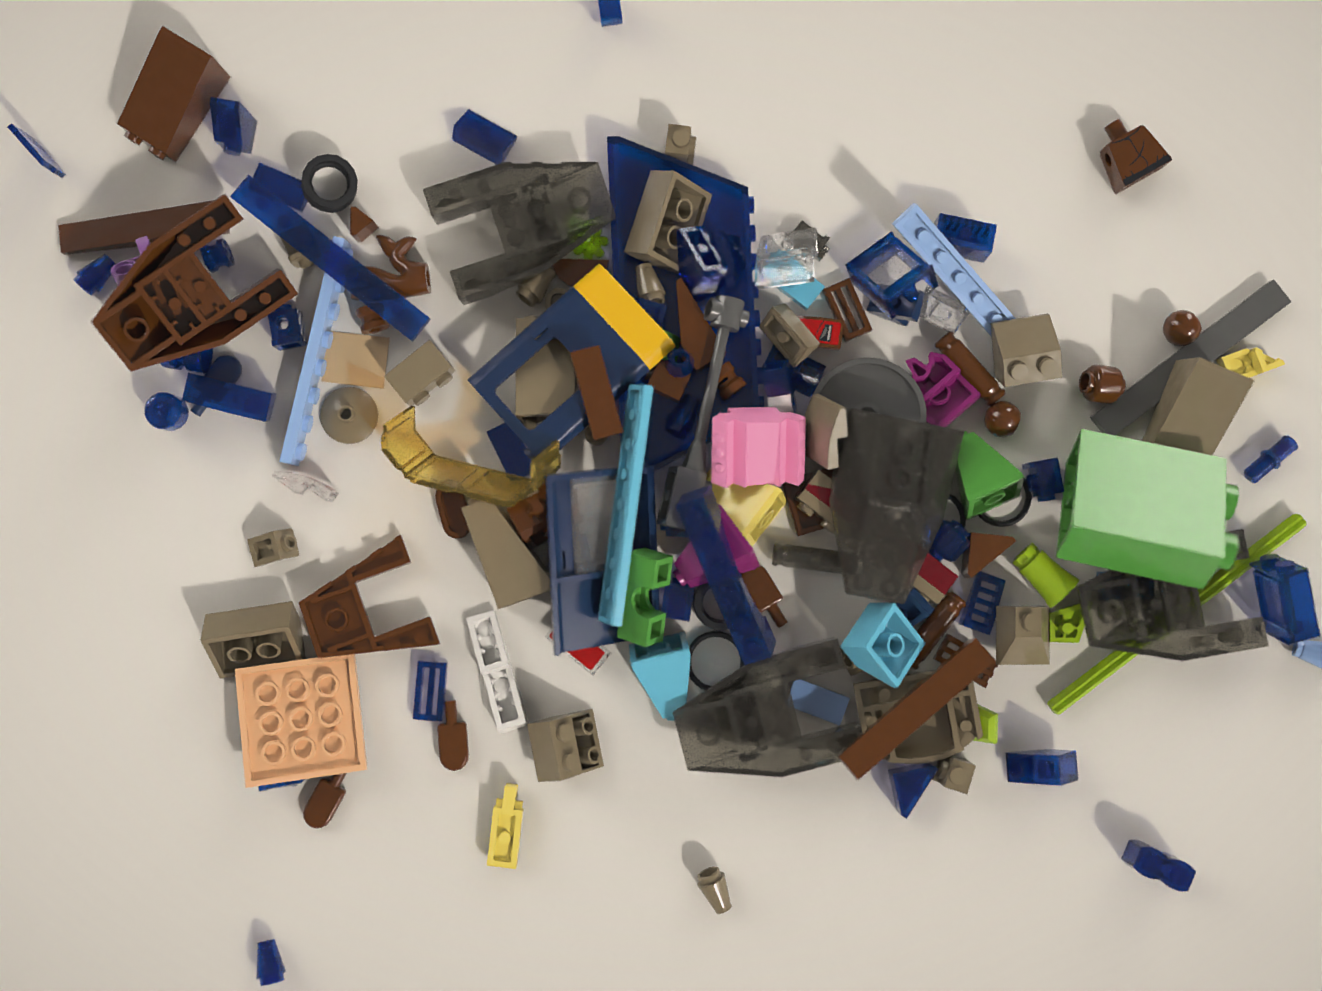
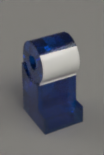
[759,359,797,413]

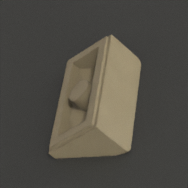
[758,303,820,367]

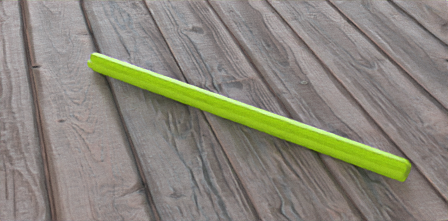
[1047,514,1307,715]

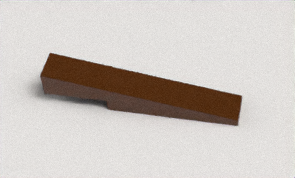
[59,200,230,255]
[837,638,995,780]

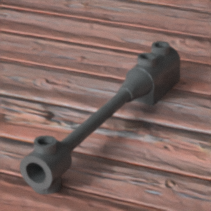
[656,295,750,532]

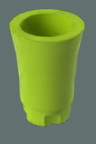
[1012,543,1080,608]

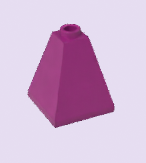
[672,504,760,588]

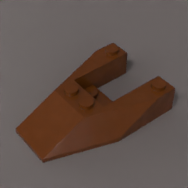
[91,194,298,372]

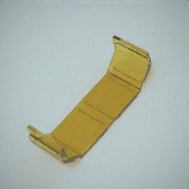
[381,405,561,507]

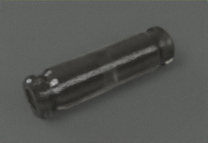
[771,543,858,575]

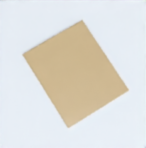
[321,331,390,388]

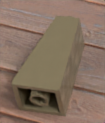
[515,315,579,435]
[1142,357,1254,455]
[461,495,550,609]

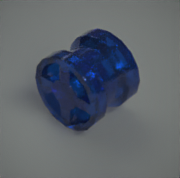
[200,238,235,273]

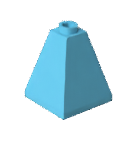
[629,631,691,721]

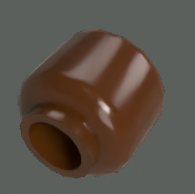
[1079,365,1126,404]

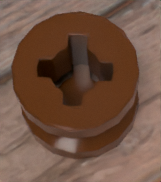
[355,303,390,335]

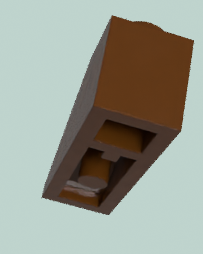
[676,278,726,374]

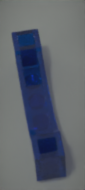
[676,485,776,665]

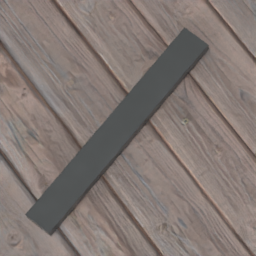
[1090,279,1292,435]

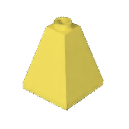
[706,469,787,547]

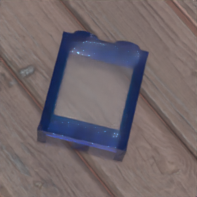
[845,231,939,320]
[1249,554,1320,645]

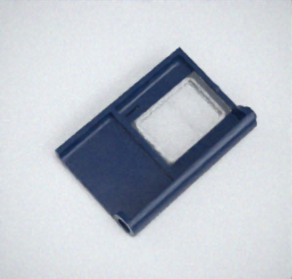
[545,460,660,656]

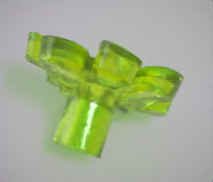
[572,224,609,259]

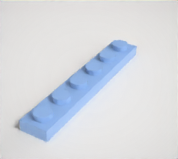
[891,203,1016,337]

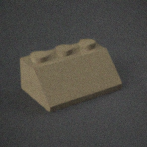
[624,170,712,275]
[200,601,306,679]

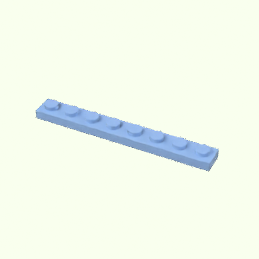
[279,236,353,466]

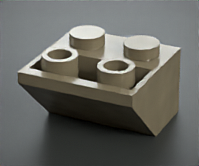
[527,709,604,782]

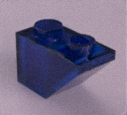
[1005,749,1078,786]

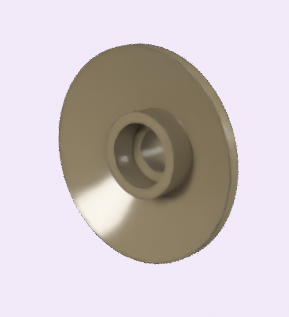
[320,387,378,444]

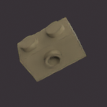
[384,339,456,406]

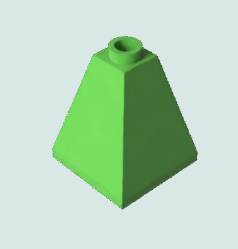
[951,431,1024,520]

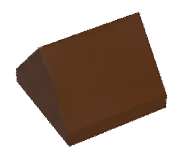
[350,206,379,242]

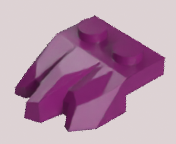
[905,352,981,435]

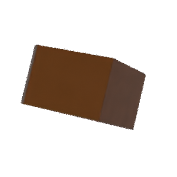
[961,532,1016,578]

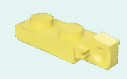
[487,783,524,869]

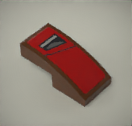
[796,315,845,351]

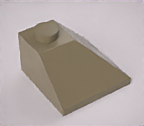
[996,606,1050,665]

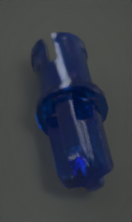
[1244,435,1299,483]

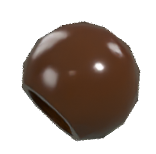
[1163,310,1202,346]
[984,401,1021,438]

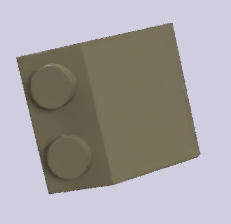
[991,313,1062,387]

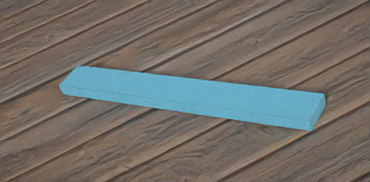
[598,384,653,627]

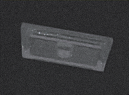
[920,285,970,335]

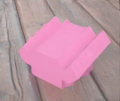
[711,407,806,488]

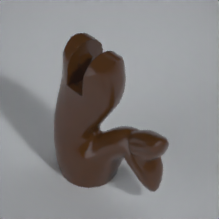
[349,235,431,301]

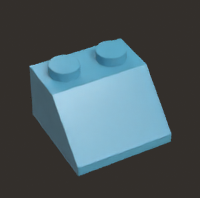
[840,603,926,688]

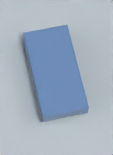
[785,677,850,725]

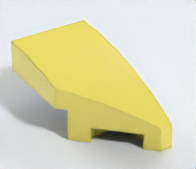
[1216,347,1285,378]

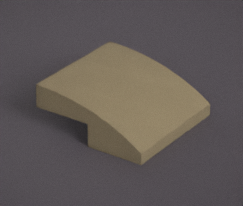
[805,393,848,470]

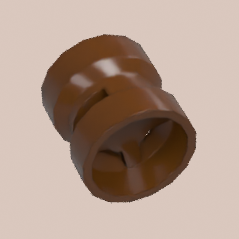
[717,361,747,402]

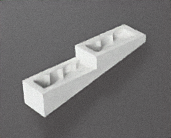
[466,610,529,733]

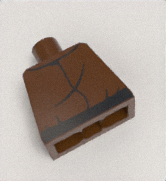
[1100,119,1172,194]

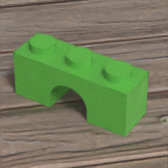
[617,548,673,647]

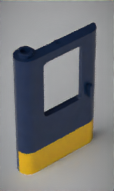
[467,264,676,465]

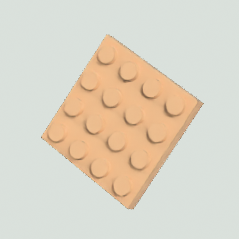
[235,654,368,788]

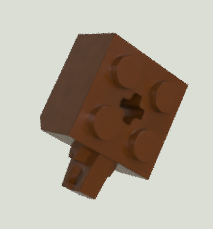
[506,483,583,549]

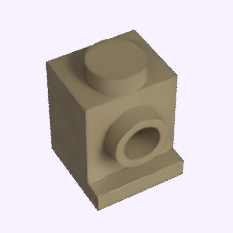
[665,124,697,166]
[932,756,976,794]

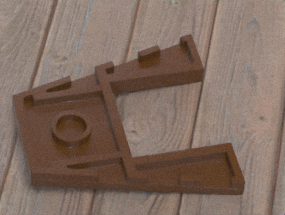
[299,535,441,658]

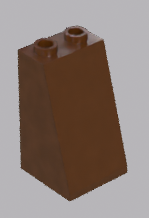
[117,26,231,162]

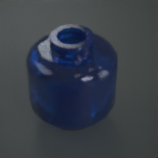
[144,392,189,431]
[926,519,971,562]

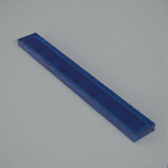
[230,174,431,342]

